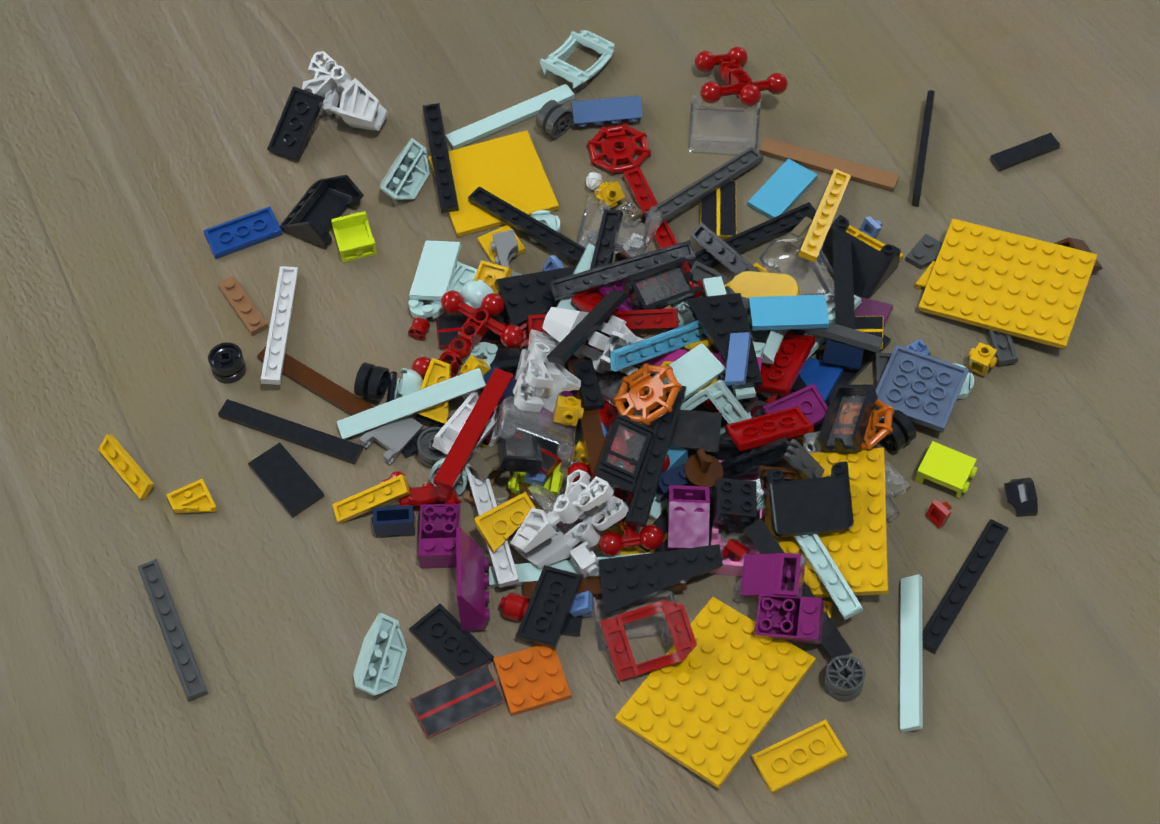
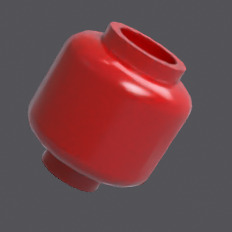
[499,593,529,622]

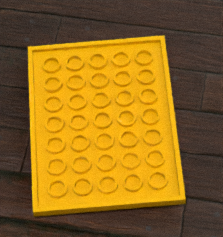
[918,218,1097,350]
[765,448,889,598]
[615,597,816,789]

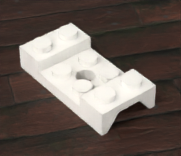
[432,391,506,463]

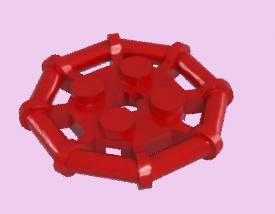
[587,123,651,175]

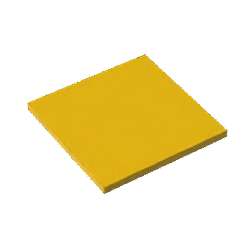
[428,130,559,237]

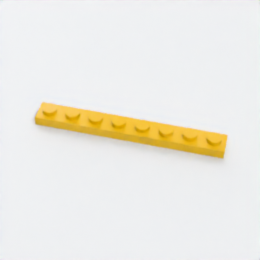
[798,169,851,263]

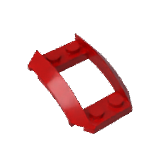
[600,600,697,682]

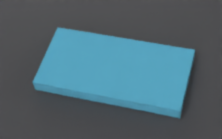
[747,159,818,219]
[749,295,829,331]

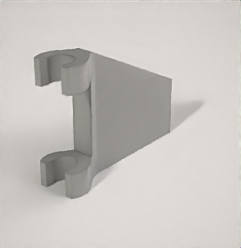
[359,416,423,465]

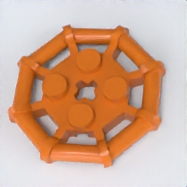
[613,363,682,426]
[834,399,895,453]

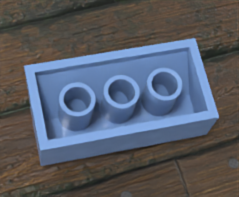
[571,95,643,127]

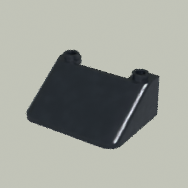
[280,175,364,246]
[810,215,901,299]
[766,462,854,537]

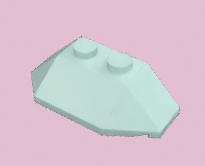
[380,138,430,200]
[353,612,407,696]

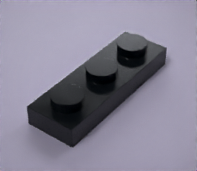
[572,360,604,411]

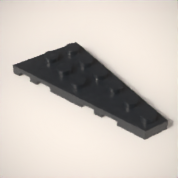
[495,266,577,326]
[684,293,763,388]
[598,544,723,618]

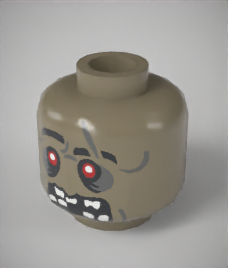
[617,202,643,228]

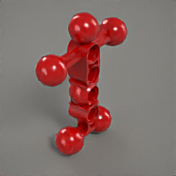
[695,47,788,107]
[412,290,524,398]
[567,438,670,557]

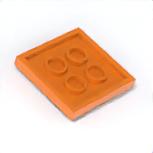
[493,645,572,717]

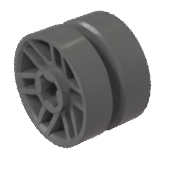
[536,100,573,138]
[417,427,447,468]
[824,655,865,702]

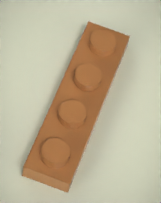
[218,275,268,336]

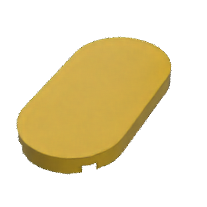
[729,271,800,298]

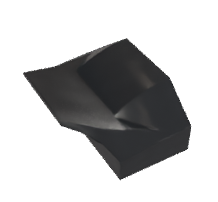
[490,348,521,377]
[1004,478,1038,517]

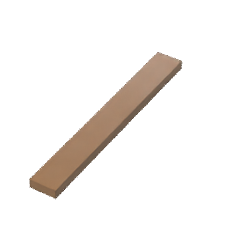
[759,137,899,192]

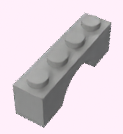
[490,229,523,277]

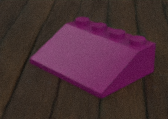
[456,527,490,631]

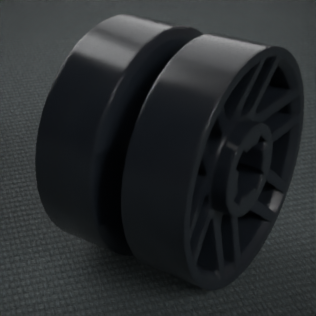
[208,342,247,384]
[354,362,390,401]
[876,410,916,453]

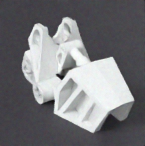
[301,51,388,131]
[542,307,644,375]
[513,329,581,413]
[510,469,629,569]

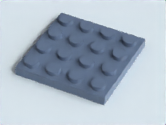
[873,345,969,432]

